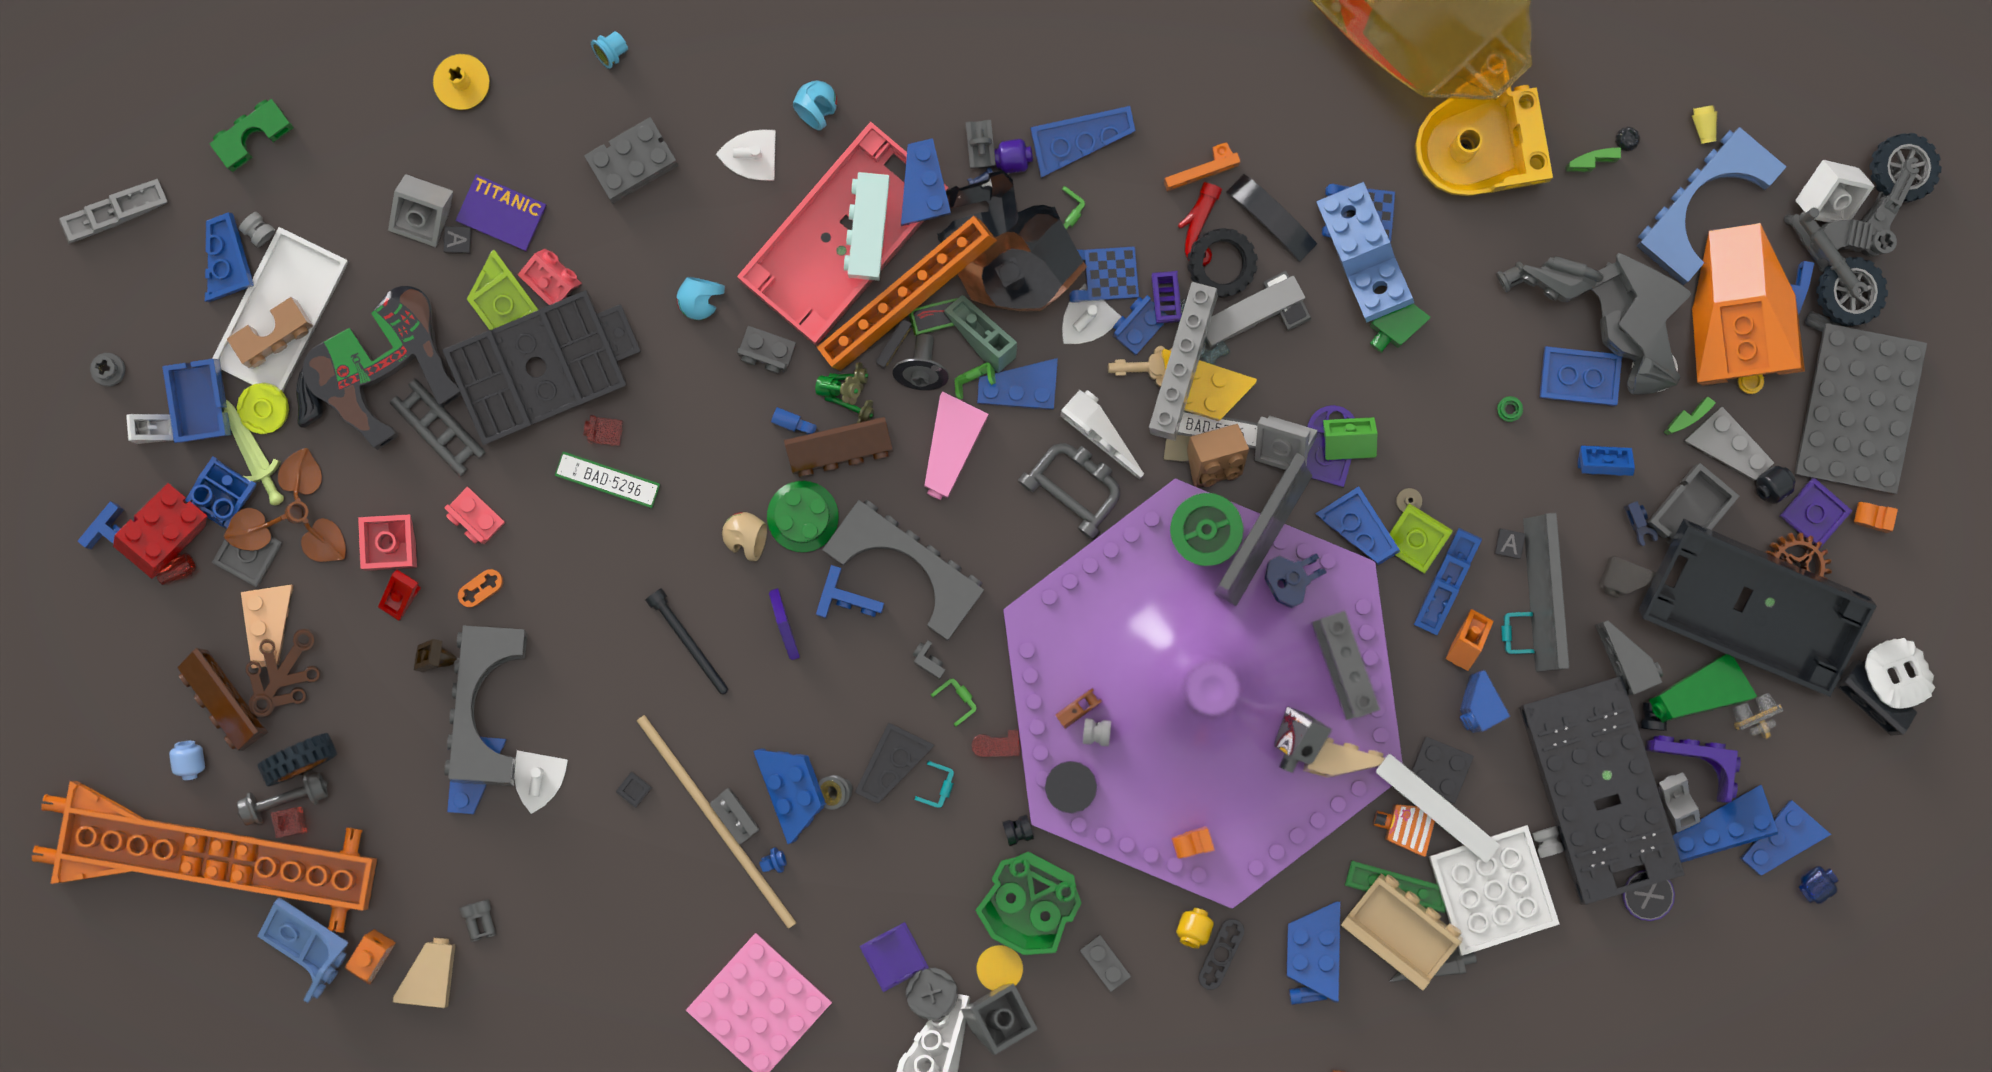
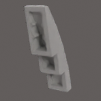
[59,179,167,244]
[1206,275,1305,347]

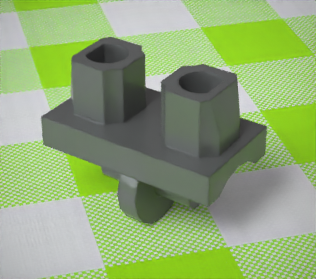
[966,120,996,169]

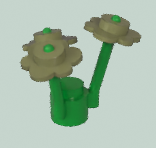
[815,362,874,423]

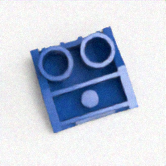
[185,456,257,529]

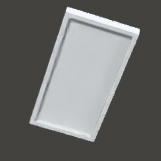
[212,227,349,392]

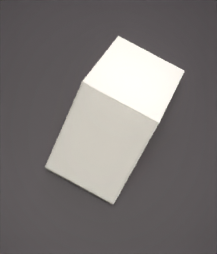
[126,414,174,444]

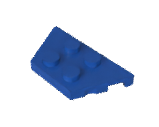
[753,748,826,844]
[1287,902,1340,1002]

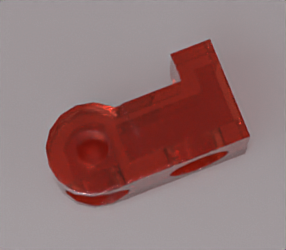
[971,730,1020,757]

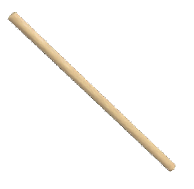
[637,715,796,929]

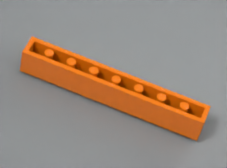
[817,216,997,371]

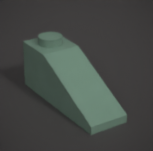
[944,295,1017,373]

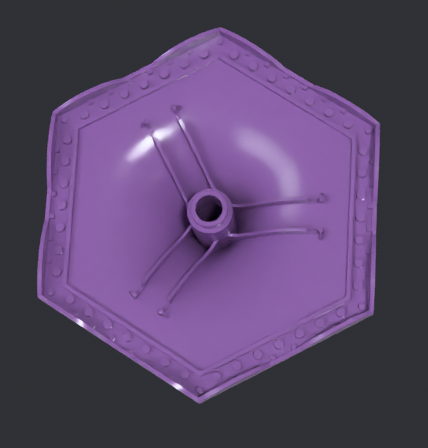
[1003,478,1403,909]

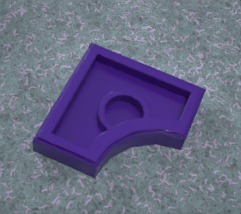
[769,588,800,660]

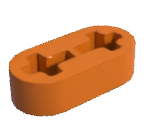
[458,569,503,608]

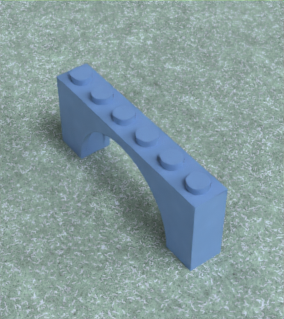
[1637,127,1786,285]

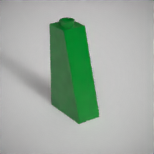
[1649,654,1757,722]

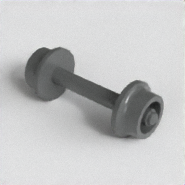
[237,772,328,826]

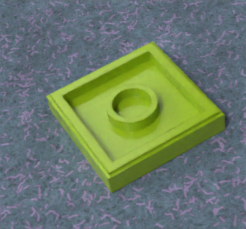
[1389,503,1453,574]

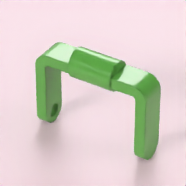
[1062,186,1085,230]
[955,362,996,400]
[930,679,977,727]

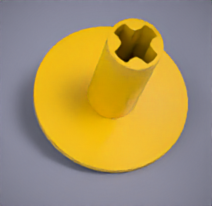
[433,54,490,110]

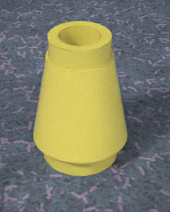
[1692,105,1717,144]

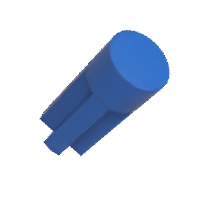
[1289,987,1327,1005]

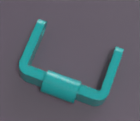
[1501,612,1535,654]
[914,761,954,808]

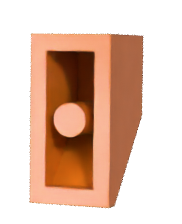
[1446,609,1494,671]

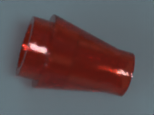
[156,553,196,585]

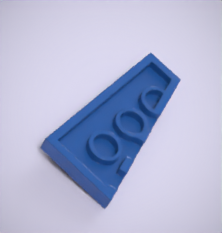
[1030,106,1135,177]

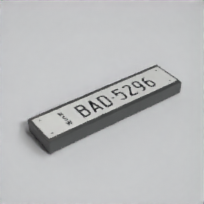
[1177,410,1258,450]

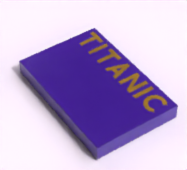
[455,174,547,252]

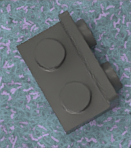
[737,326,797,374]
[710,788,760,844]

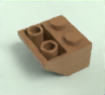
[1187,423,1249,487]

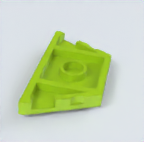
[467,249,539,330]

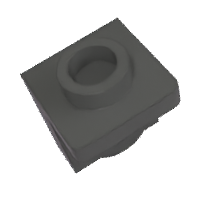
[913,640,945,680]

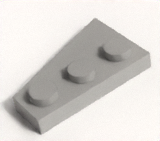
[1683,407,1774,481]

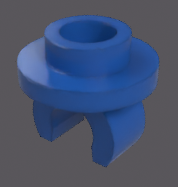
[759,847,787,873]

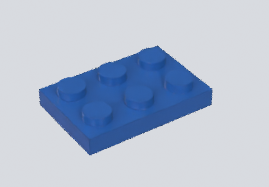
[1539,346,1622,406]

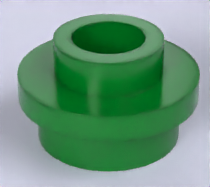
[1497,396,1523,422]

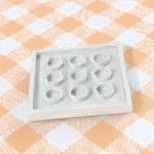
[1428,825,1559,956]

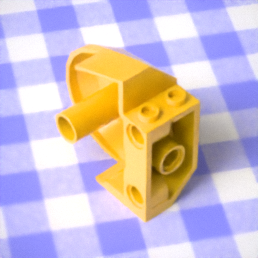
[1415,62,1553,196]

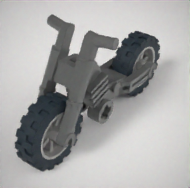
[1784,133,1942,326]

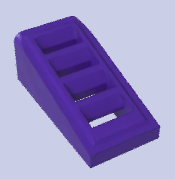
[1151,271,1182,324]

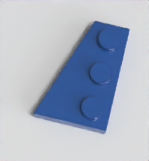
[901,138,951,226]
[1315,487,1400,565]
[447,737,507,814]
[1740,800,1831,876]

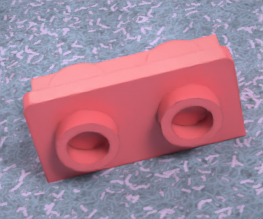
[518,249,581,305]
[444,487,506,545]

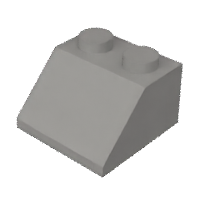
[388,174,453,247]

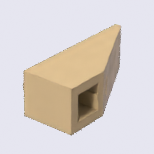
[1303,737,1385,778]

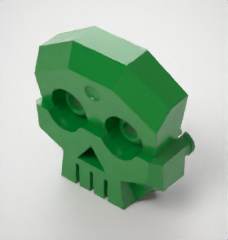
[975,852,1081,955]

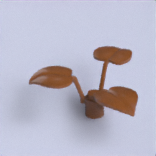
[224,448,346,562]

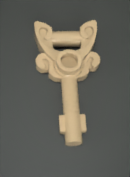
[1108,346,1172,387]

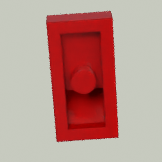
[378,569,421,621]

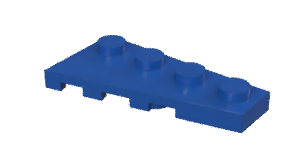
[1672,785,1778,863]

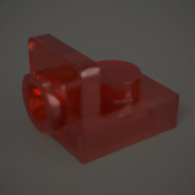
[584,415,623,446]

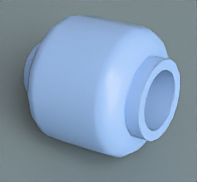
[169,740,205,780]

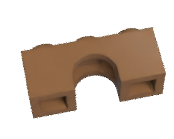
[227,297,313,368]

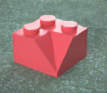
[358,515,417,571]

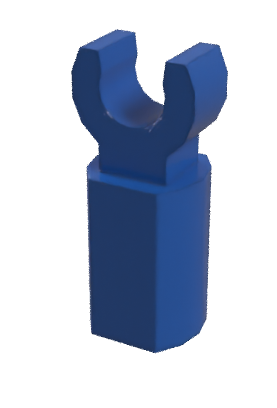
[771,407,817,434]

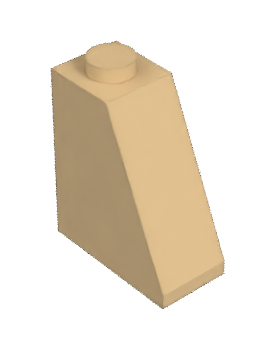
[393,938,456,1008]

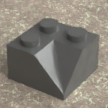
[961,983,1038,1055]

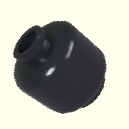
[1756,466,1796,503]

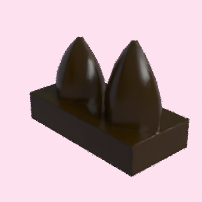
[414,639,457,672]

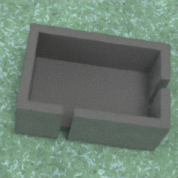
[584,117,679,204]
[1646,463,1739,545]

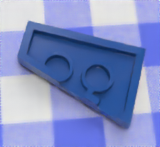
[205,212,254,302]
[977,358,1058,410]

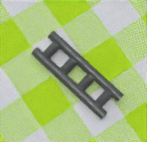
[390,379,486,477]

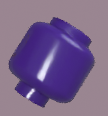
[995,139,1033,174]

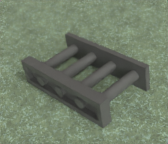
[1311,611,1380,720]

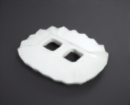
[1865,638,1935,709]

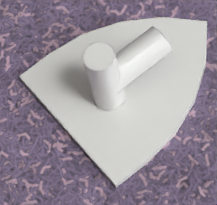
[716,130,775,181]
[1062,284,1121,344]
[514,750,568,814]

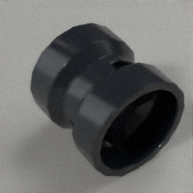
[1641,702,1667,731]
[1002,815,1034,846]

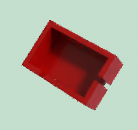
[113,483,207,579]

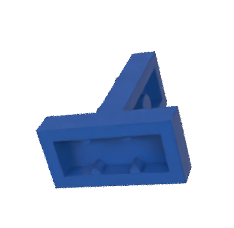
[78,501,124,549]
[816,565,885,619]

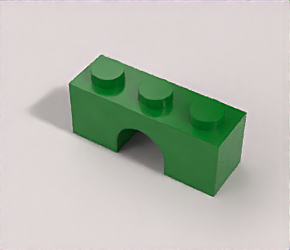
[209,99,294,172]

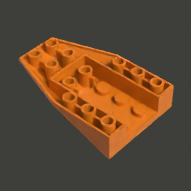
[1692,223,1805,386]

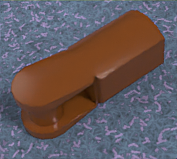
[1055,688,1102,729]

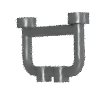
[1017,443,1120,541]

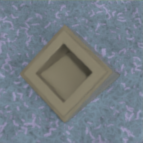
[1163,435,1191,463]

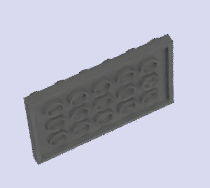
[1794,323,1927,494]

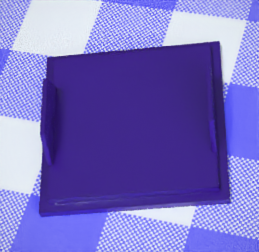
[859,922,929,992]

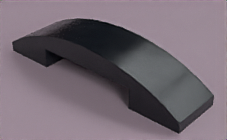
[1226,174,1317,263]

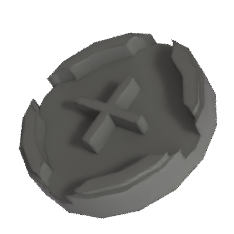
[906,968,958,1020]

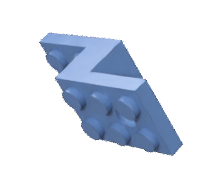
[1316,182,1414,323]

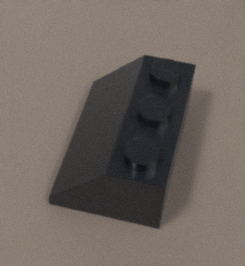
[1836,660,1918,736]

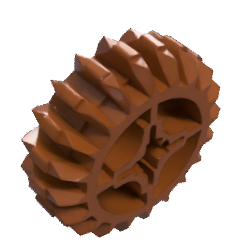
[1765,533,1832,579]

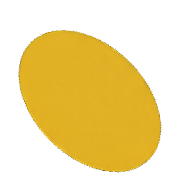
[977,945,1023,991]

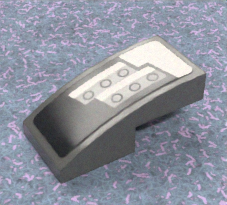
[1263,271,1311,331]

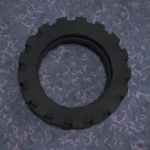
[1187,228,1258,297]

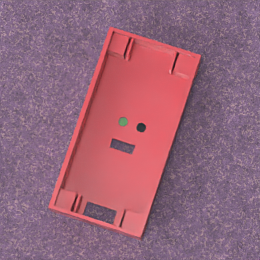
[737,122,949,347]

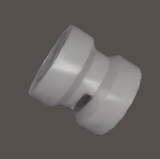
[239,211,275,248]
[1083,718,1111,747]
[1532,826,1564,858]

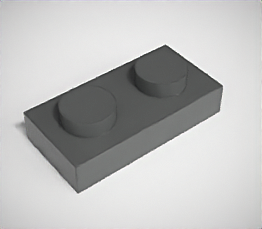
[1080,935,1131,992]

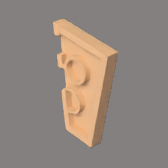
[241,584,294,669]

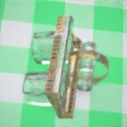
[1733,693,1784,739]

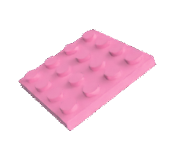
[686,933,832,1072]

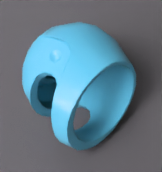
[793,80,837,130]
[676,277,725,320]

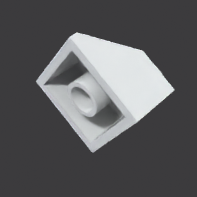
[1795,160,1874,223]

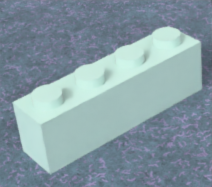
[844,172,890,281]

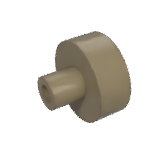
[1396,488,1422,513]

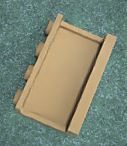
[1341,873,1463,990]

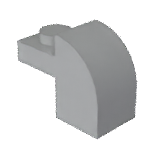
[1658,772,1701,832]

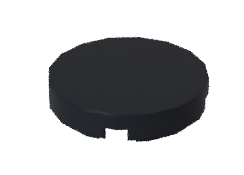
[1045,761,1097,813]

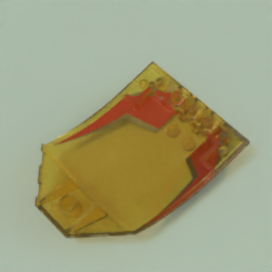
[1310,0,1532,100]

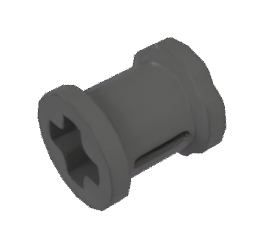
[1497,261,1526,293]

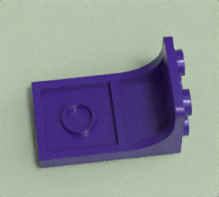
[1645,735,1741,803]

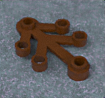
[245,629,320,717]

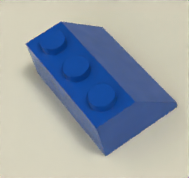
[1459,670,1510,733]

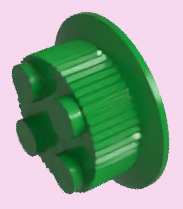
[767,481,839,552]
[1170,493,1243,566]

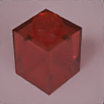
[271,807,307,838]

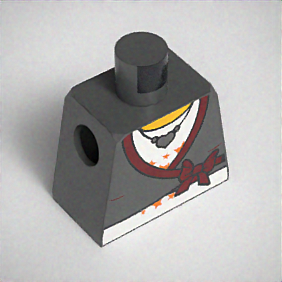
[1274,706,1332,773]

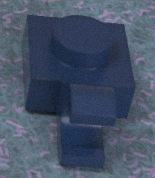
[1624,501,1658,547]

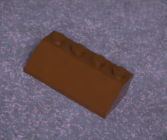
[784,417,893,478]
[177,648,268,751]

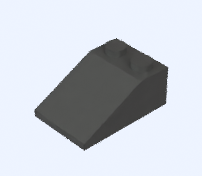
[1595,621,1663,695]

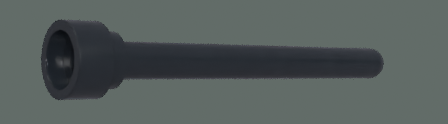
[645,588,728,694]

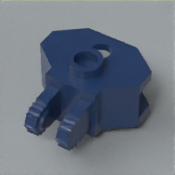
[1264,553,1327,609]

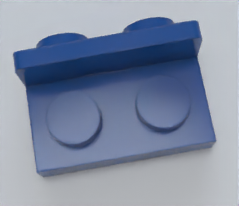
[1113,295,1167,356]
[1577,446,1635,476]

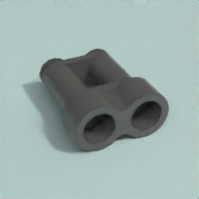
[459,899,496,942]

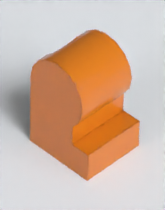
[1854,502,1898,533]
[1171,826,1214,858]

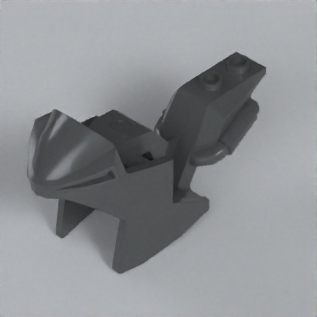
[1519,253,1691,394]

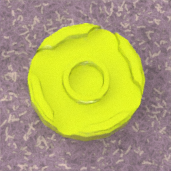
[237,382,289,434]

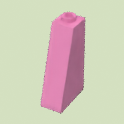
[924,391,988,500]

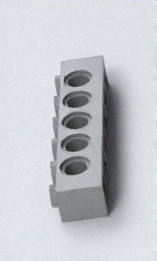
[1149,282,1218,441]

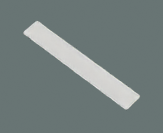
[1376,754,1500,863]

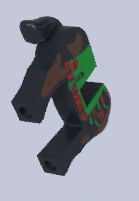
[296,286,462,450]

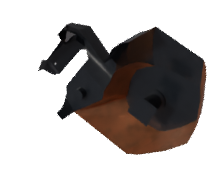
[937,170,1087,311]

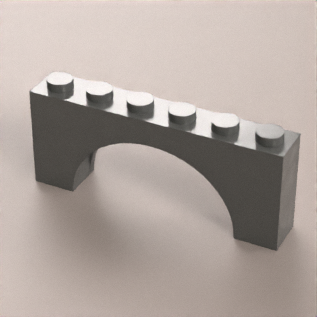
[823,500,984,641]
[445,625,527,786]

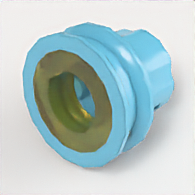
[591,31,628,69]

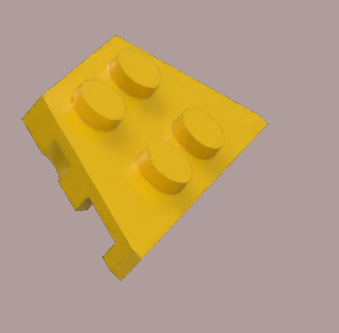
[1161,349,1257,421]

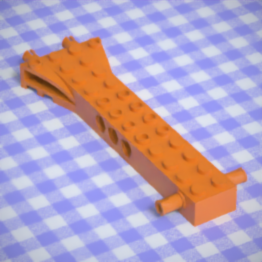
[32,781,377,933]

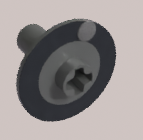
[892,334,949,390]

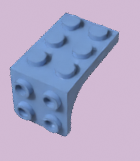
[257,898,348,1003]

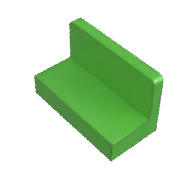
[1323,417,1378,460]

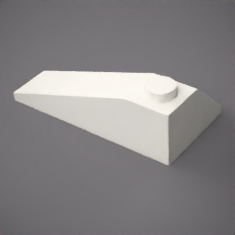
[1060,390,1144,480]
[897,994,970,1072]

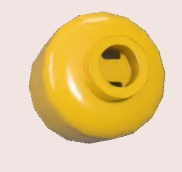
[1176,908,1214,949]

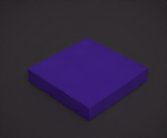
[1779,478,1852,549]

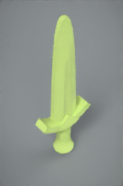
[223,400,284,506]

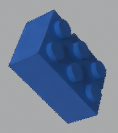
[162,358,231,443]

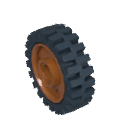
[257,733,337,787]

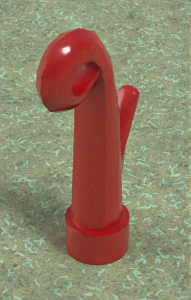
[1178,182,1222,267]

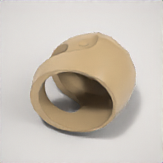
[722,512,767,561]

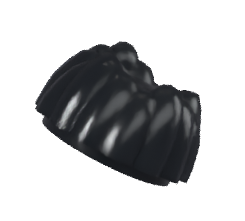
[1615,127,1640,151]

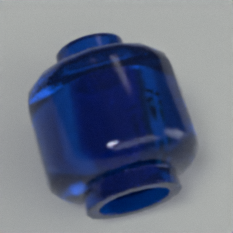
[1798,866,1839,904]

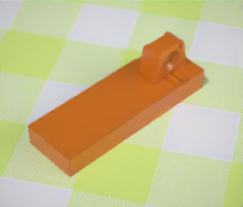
[1164,142,1240,191]

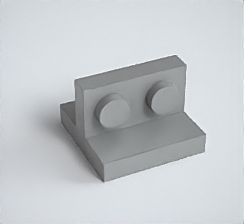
[1255,416,1317,470]

